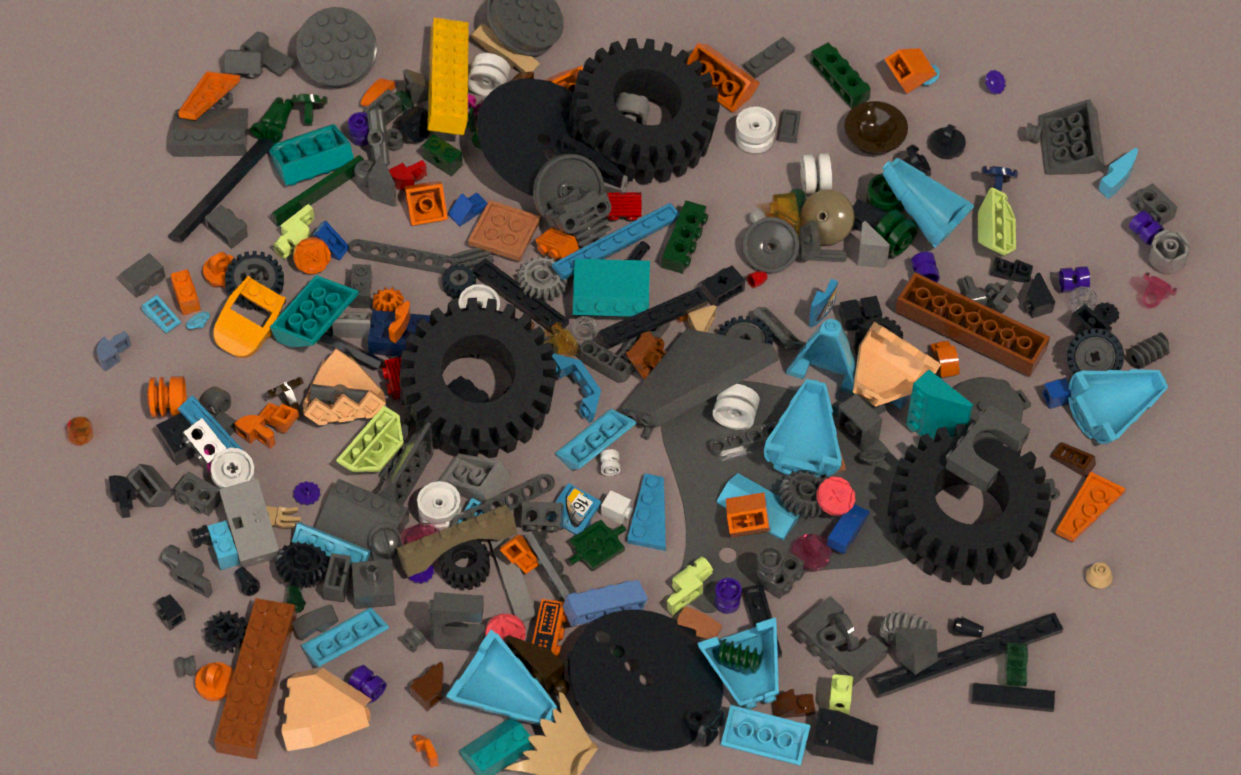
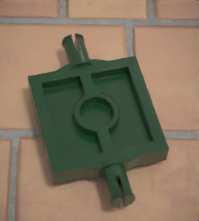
[567,520,627,571]

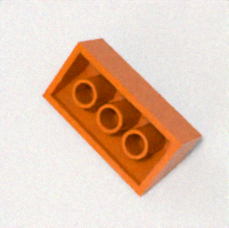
[687,43,760,112]

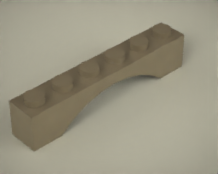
[397,505,517,577]

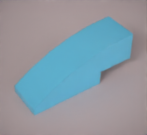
[1098,148,1138,199]

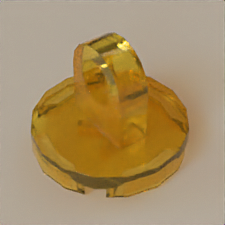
[544,322,580,356]

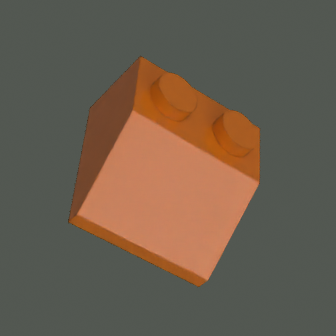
[404,181,448,226]

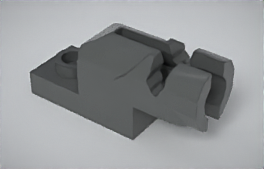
[162,544,213,598]

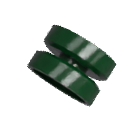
[866,174,905,213]
[875,209,918,257]

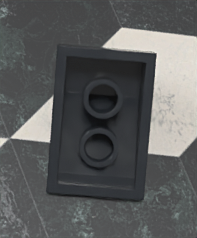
[812,708,878,765]

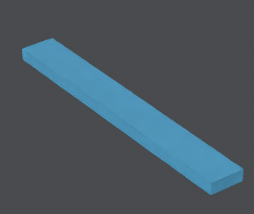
[552,203,680,280]

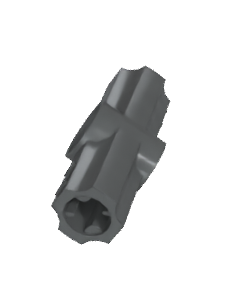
[367,110,390,165]
[310,384,369,405]

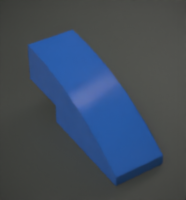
[827,504,870,554]

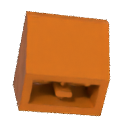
[884,48,937,94]
[726,492,771,538]

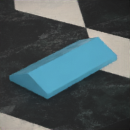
[555,409,636,470]
[717,473,802,540]
[301,607,389,667]
[721,705,811,766]

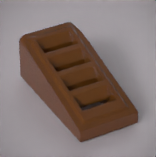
[1051,442,1096,478]

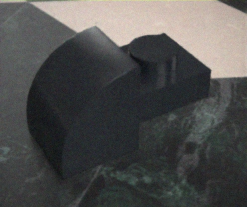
[109,475,137,518]

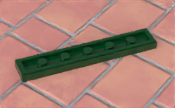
[272,155,364,227]

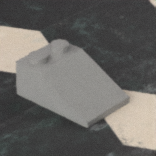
[439,454,511,503]

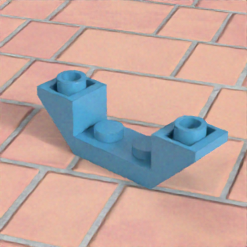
[552,353,601,424]

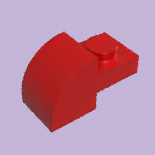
[389,160,427,191]

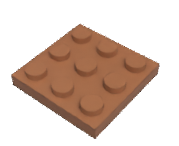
[468,200,541,262]

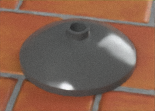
[743,217,799,273]

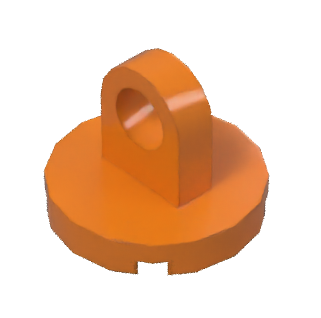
[293,237,331,274]
[203,252,237,288]
[195,662,234,702]

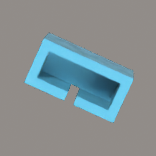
[208,520,240,570]

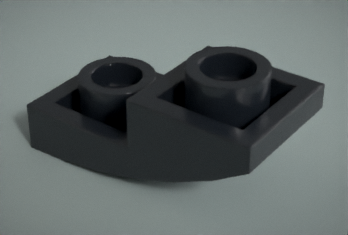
[990,257,1033,282]

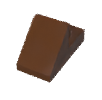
[772,689,815,718]

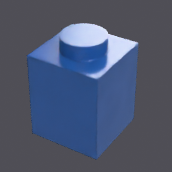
[1042,377,1071,409]

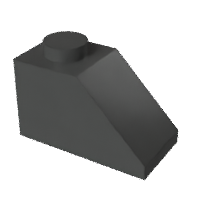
[403,69,429,105]

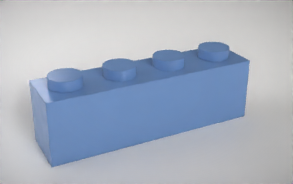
[562,580,648,627]

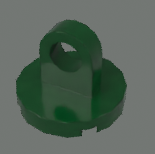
[291,94,328,125]

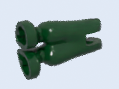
[250,97,294,143]

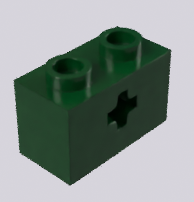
[422,134,463,177]

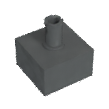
[836,394,886,451]
[352,559,396,609]

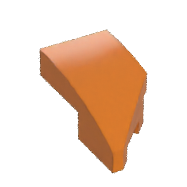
[412,734,438,768]

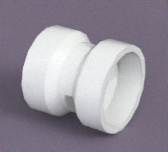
[600,449,620,476]

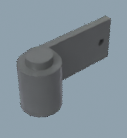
[241,32,296,76]

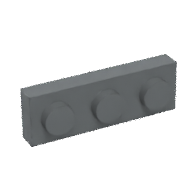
[743,37,795,79]
[753,307,803,350]

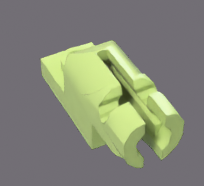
[272,204,314,260]
[667,556,713,615]

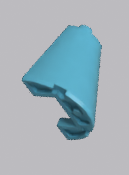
[698,618,779,709]

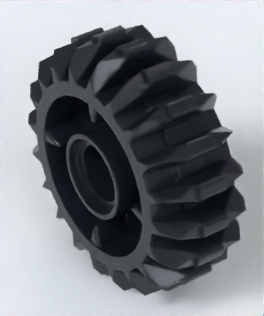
[275,541,329,589]

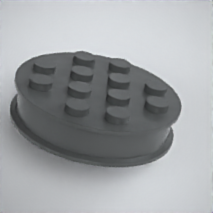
[487,0,564,56]
[296,7,377,88]

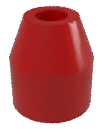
[747,271,768,288]

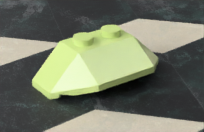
[978,187,1016,256]
[336,406,404,472]

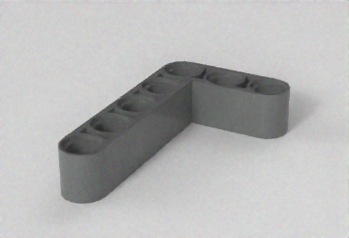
[580,322,670,383]

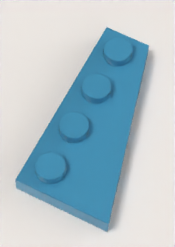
[627,473,666,551]

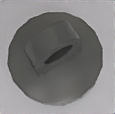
[820,611,859,651]

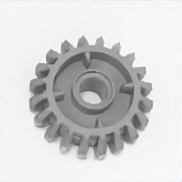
[517,255,568,302]
[879,611,933,648]

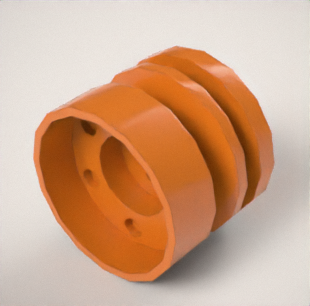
[147,376,187,418]

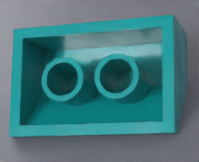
[459,718,533,775]

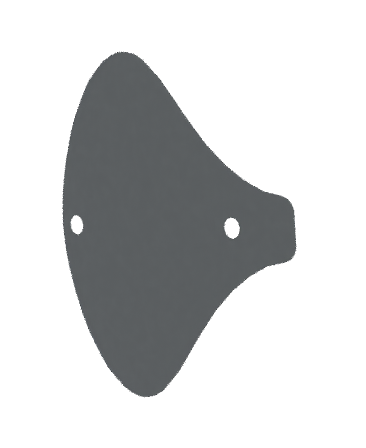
[661,381,909,613]

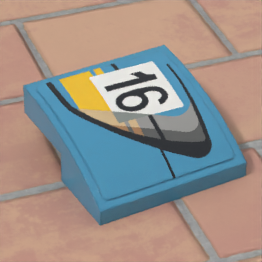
[809,279,838,327]
[548,483,602,535]

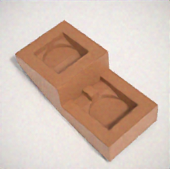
[677,606,722,639]

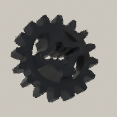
[204,610,248,654]

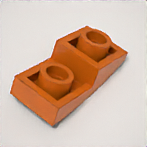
[361,78,395,106]
[389,300,411,344]

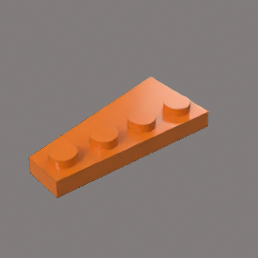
[178,71,240,120]
[1055,472,1126,542]

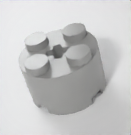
[615,92,650,125]
[1148,230,1189,275]

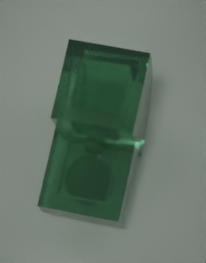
[1005,642,1028,687]

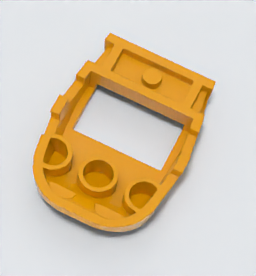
[213,276,287,358]

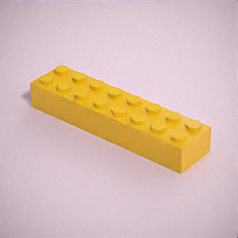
[428,17,469,135]

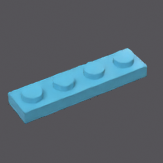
[292,522,371,563]

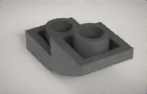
[293,604,339,640]

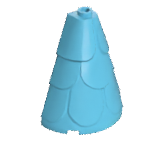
[882,158,975,248]
[786,319,856,395]
[1068,369,1168,444]
[764,379,842,477]
[446,630,557,726]

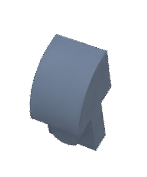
[97,331,131,372]

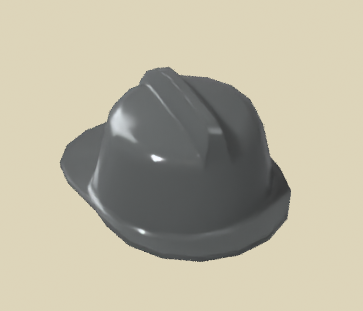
[369,523,403,570]

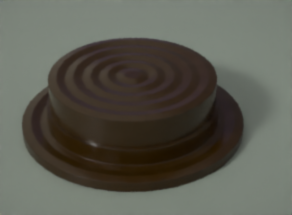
[844,101,908,155]

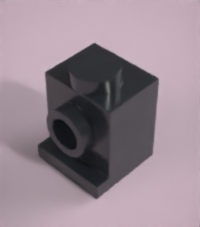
[156,594,186,631]

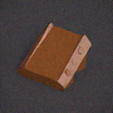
[626,331,667,380]

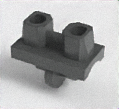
[985,280,1018,314]

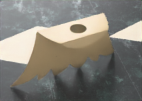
[505,692,598,775]

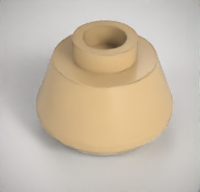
[1086,562,1113,589]

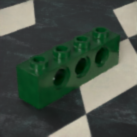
[810,42,871,109]
[662,200,709,274]

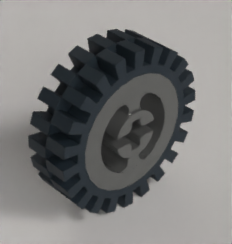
[225,251,284,310]

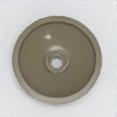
[800,190,855,245]

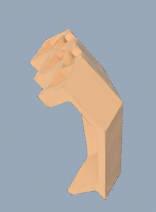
[853,322,941,407]
[302,348,386,425]
[282,668,372,751]

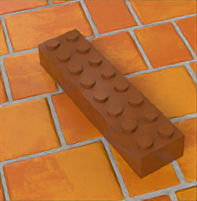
[895,272,1050,376]
[214,598,297,759]

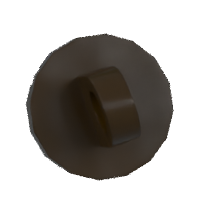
[266,377,304,411]

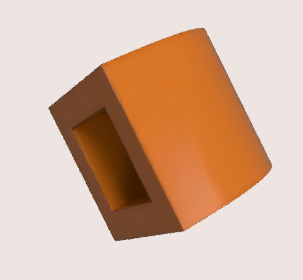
[931,341,960,378]
[258,402,299,433]
[234,415,275,449]
[500,534,539,574]

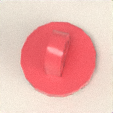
[817,476,855,516]
[486,613,525,644]

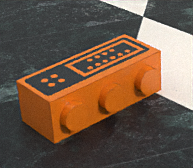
[532,599,568,658]

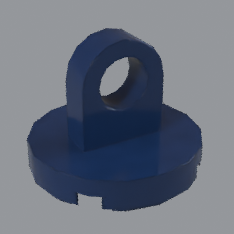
[981,166,1018,191]

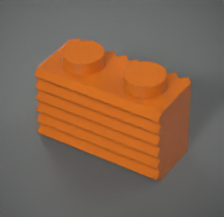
[536,227,579,260]
[171,269,201,315]

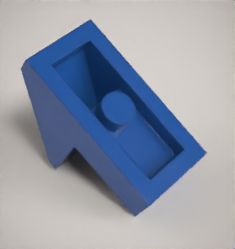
[448,192,488,227]
[312,221,349,260]

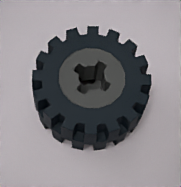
[442,264,476,300]

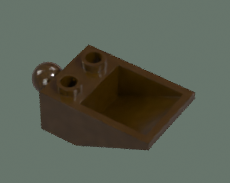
[505,635,570,695]

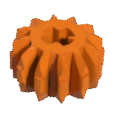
[372,287,404,312]

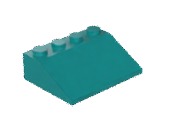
[268,124,354,186]
[573,259,650,317]
[270,275,359,347]
[906,370,973,440]

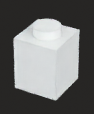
[601,490,633,524]

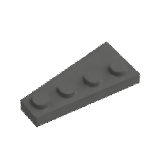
[525,531,577,601]

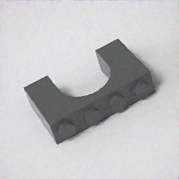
[946,404,1030,493]
[429,592,486,651]
[795,596,888,687]

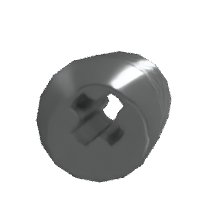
[1127,332,1170,369]

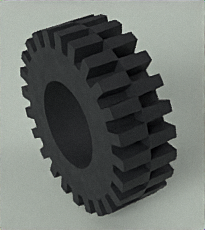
[569,38,720,183]
[399,298,556,458]
[888,424,1051,585]

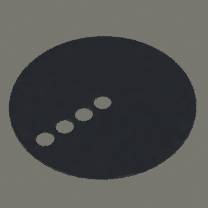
[477,79,581,196]
[570,609,723,751]

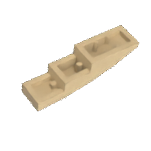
[471,24,540,73]

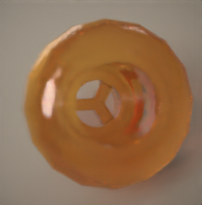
[67,416,93,445]

